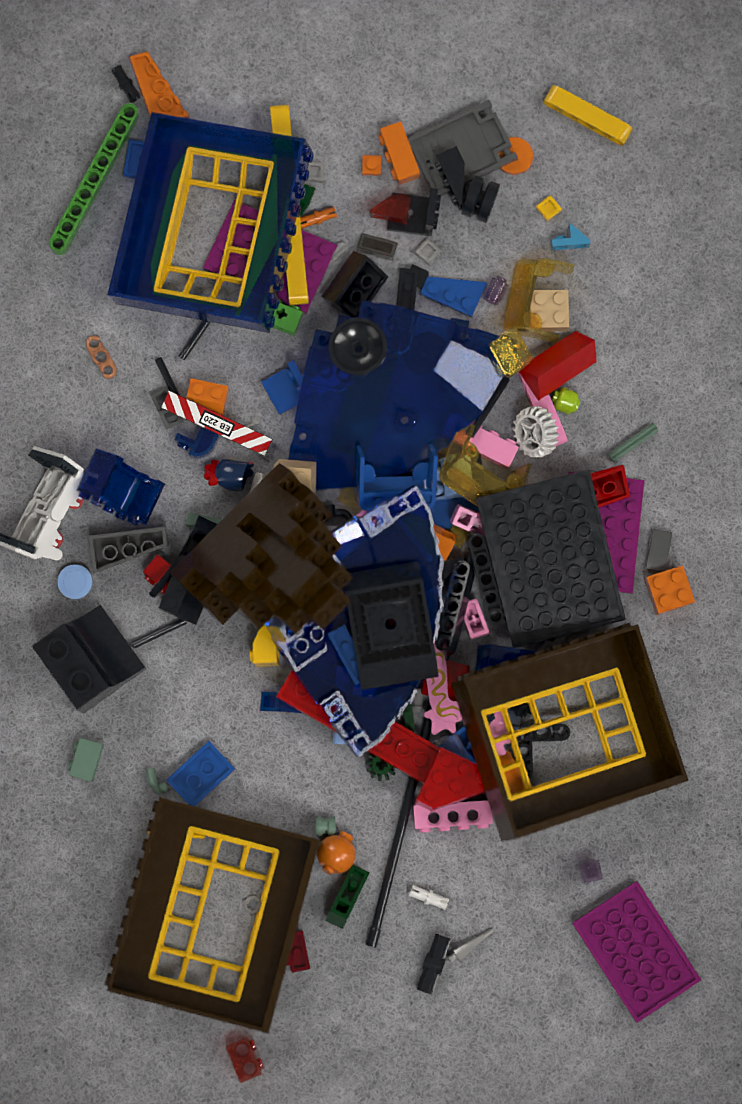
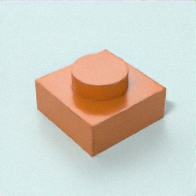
[362,155,382,176]

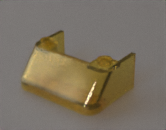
[503,258,575,343]
[439,424,532,507]

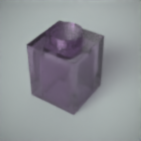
[578,860,603,883]

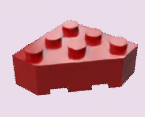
[414,747,485,811]

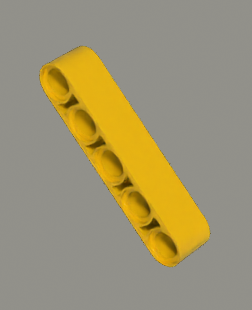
[543,85,633,146]

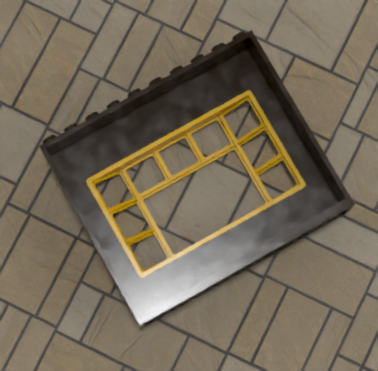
[451,623,689,842]
[104,797,320,1034]

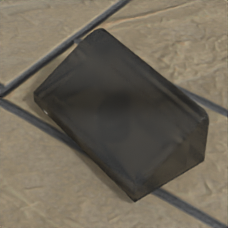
[357,233,398,261]

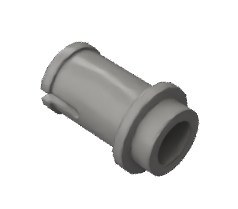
[412,689,425,714]

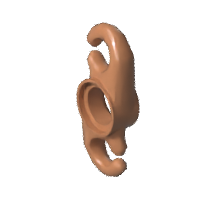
[86,335,117,379]

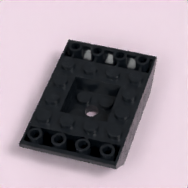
[344,561,439,690]

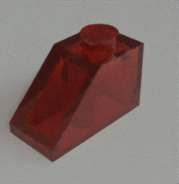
[369,193,411,224]

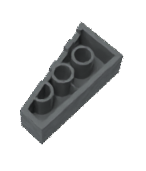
[89,526,169,574]

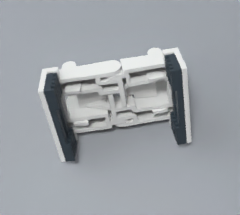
[0,446,95,560]

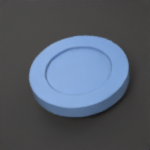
[58,564,93,599]

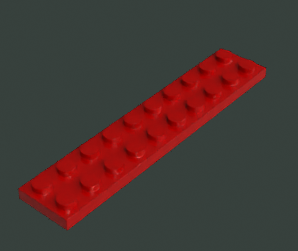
[276,663,440,784]

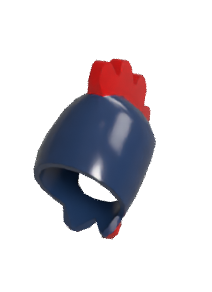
[204,458,254,491]

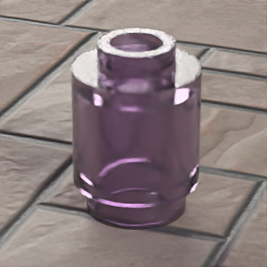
[484,276,509,306]

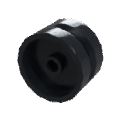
[461,175,500,223]

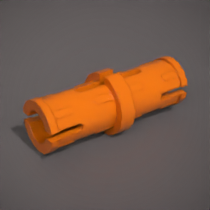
[300,206,337,229]

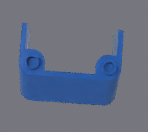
[355,444,438,511]

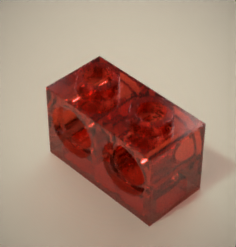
[225,1036,265,1083]

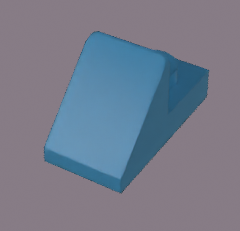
[551,223,590,251]

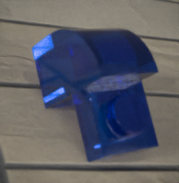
[174,427,220,459]

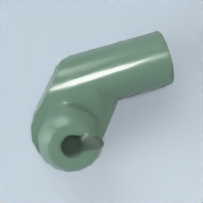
[145,768,167,795]

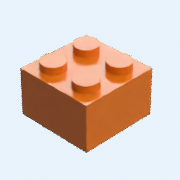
[644,565,695,616]

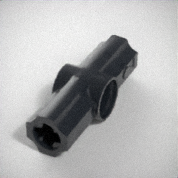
[417,933,451,995]

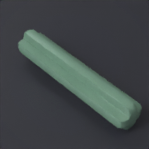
[608,423,658,462]

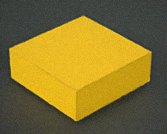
[535,195,562,222]

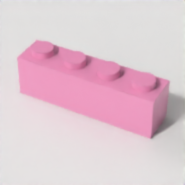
[440,413,519,470]

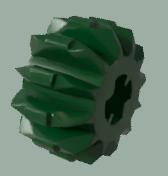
[365,754,396,781]

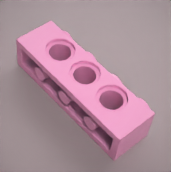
[413,800,493,833]

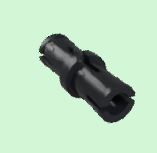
[111,65,141,103]

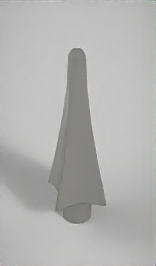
[447,928,494,963]

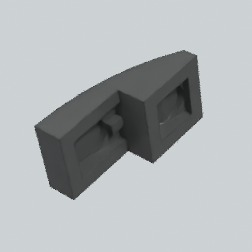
[150,387,184,429]
[646,528,672,572]

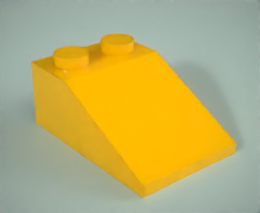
[249,616,280,667]

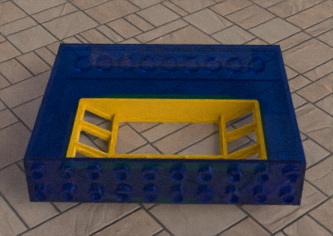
[107,112,314,333]

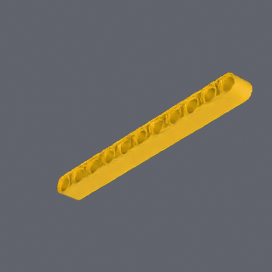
[270,104,309,305]

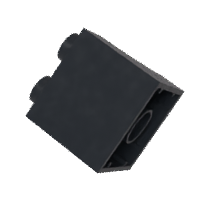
[31,605,146,714]

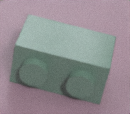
[67,738,104,782]

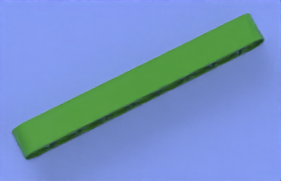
[49,103,139,255]

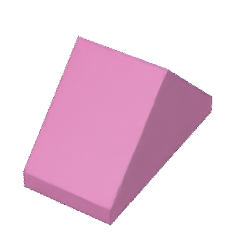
[463,598,489,640]

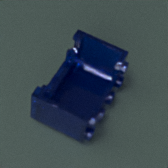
[76,448,165,526]

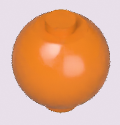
[317,831,356,875]

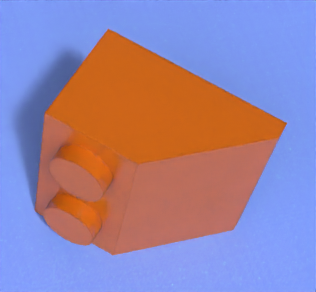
[186,378,229,415]

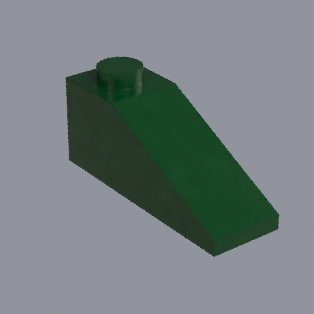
[325,865,370,929]

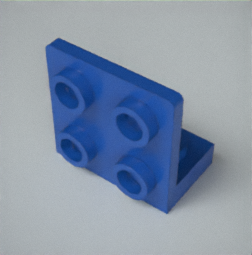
[262,360,313,414]

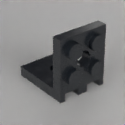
[387,188,441,237]

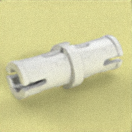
[409,885,449,910]

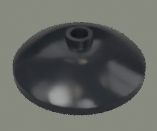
[329,318,387,376]

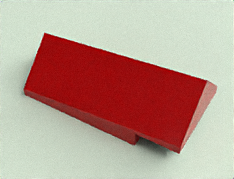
[517,331,597,401]
[590,464,630,508]

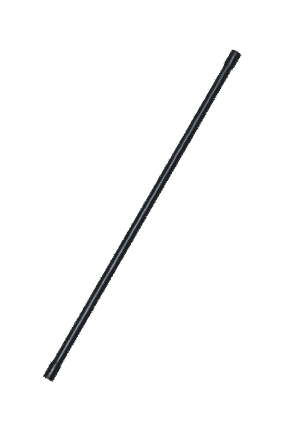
[365,551,473,948]

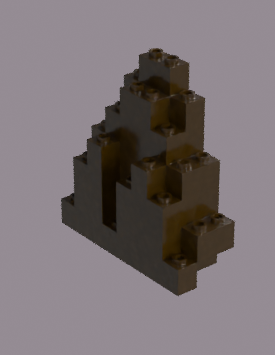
[169,463,353,635]

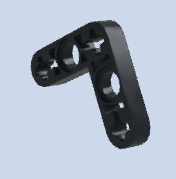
[515,724,571,779]

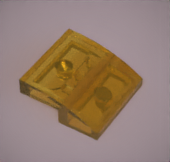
[489,326,533,378]

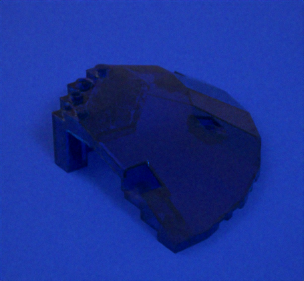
[288,300,515,491]
[265,485,443,757]

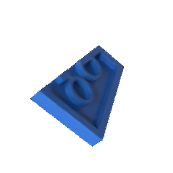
[420,276,487,318]

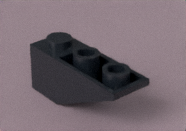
[434,146,465,210]

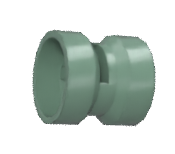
[316,816,335,836]

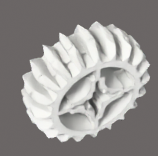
[513,406,560,458]

